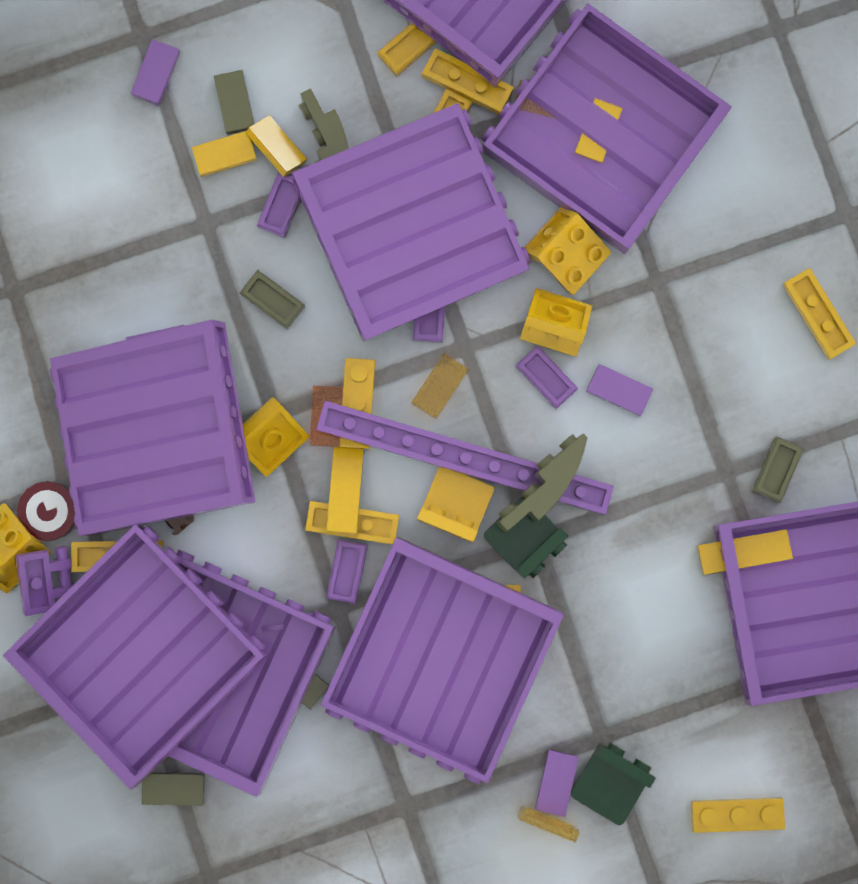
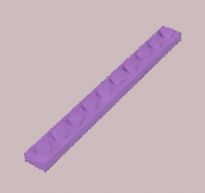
[316,401,614,515]

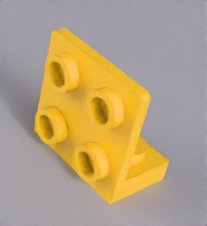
[525,207,611,295]
[417,467,494,543]
[0,503,51,594]

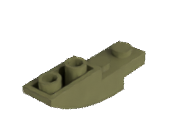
[299,88,349,163]
[496,433,587,532]

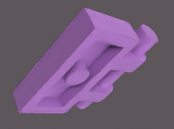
[15,546,74,616]

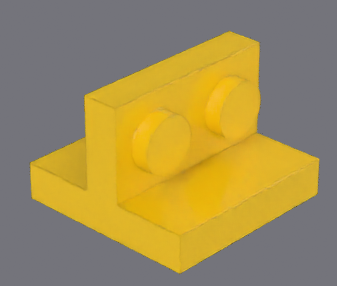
[520,288,592,357]
[243,397,310,477]

